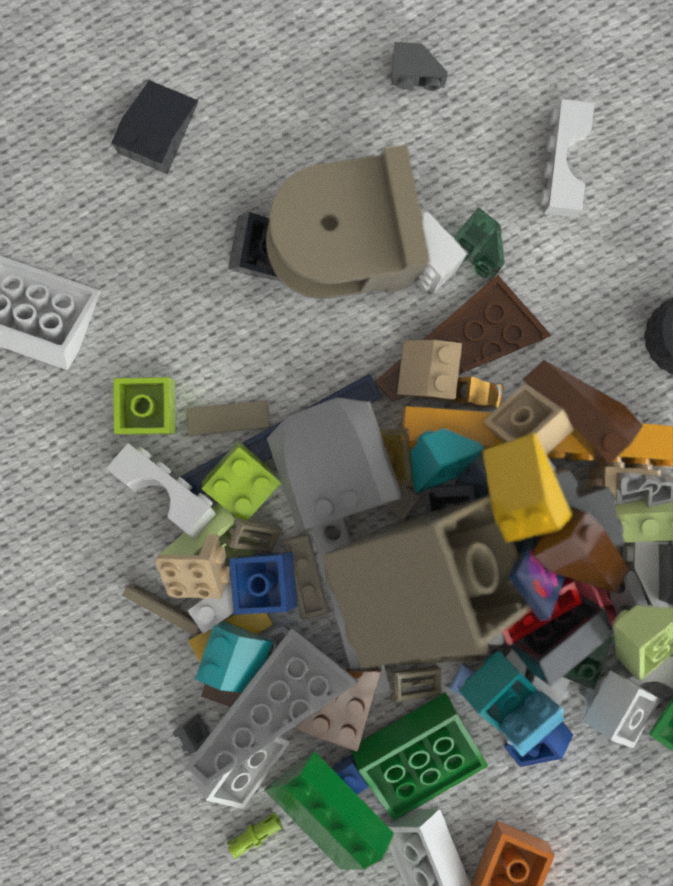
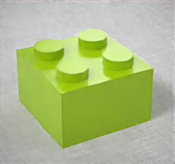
[113,377,176,435]
[202,440,281,520]

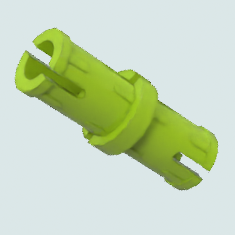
[227,812,283,859]

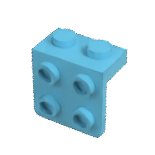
[498,690,565,756]

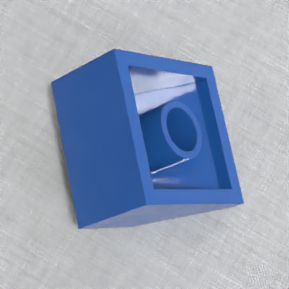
[229,551,297,615]

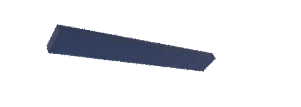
[180,374,382,496]

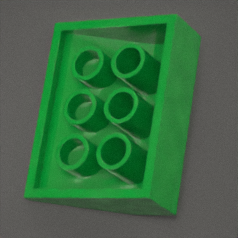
[351,692,488,821]
[264,751,395,870]

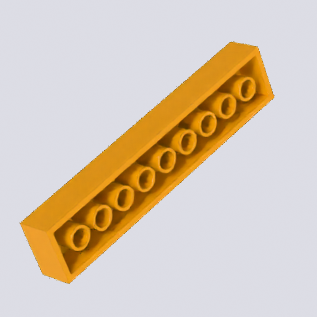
[400,406,673,467]

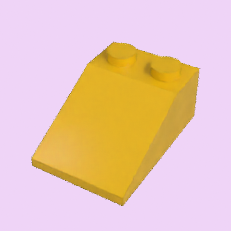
[483,432,572,542]

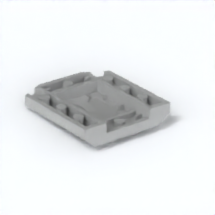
[267,398,402,531]

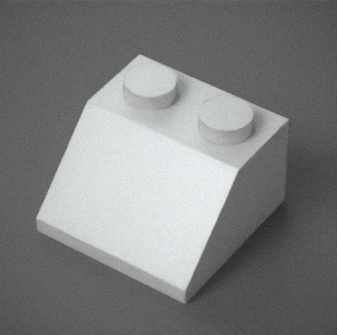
[583,671,661,748]

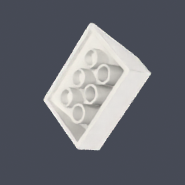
[0,256,100,370]

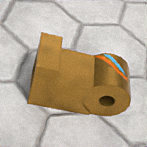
[452,377,504,408]

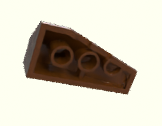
[522,360,643,464]
[531,508,630,593]

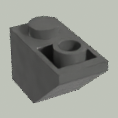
[391,42,448,91]

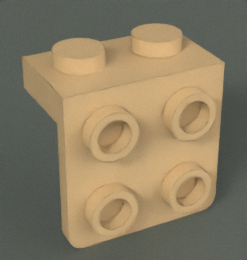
[584,462,661,499]
[155,535,231,599]

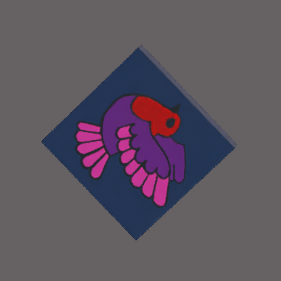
[508,536,565,621]

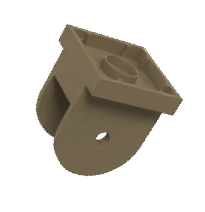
[266,144,431,299]

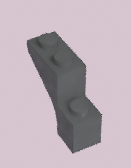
[552,468,625,546]

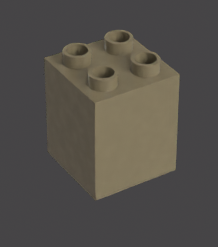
[322,495,532,668]

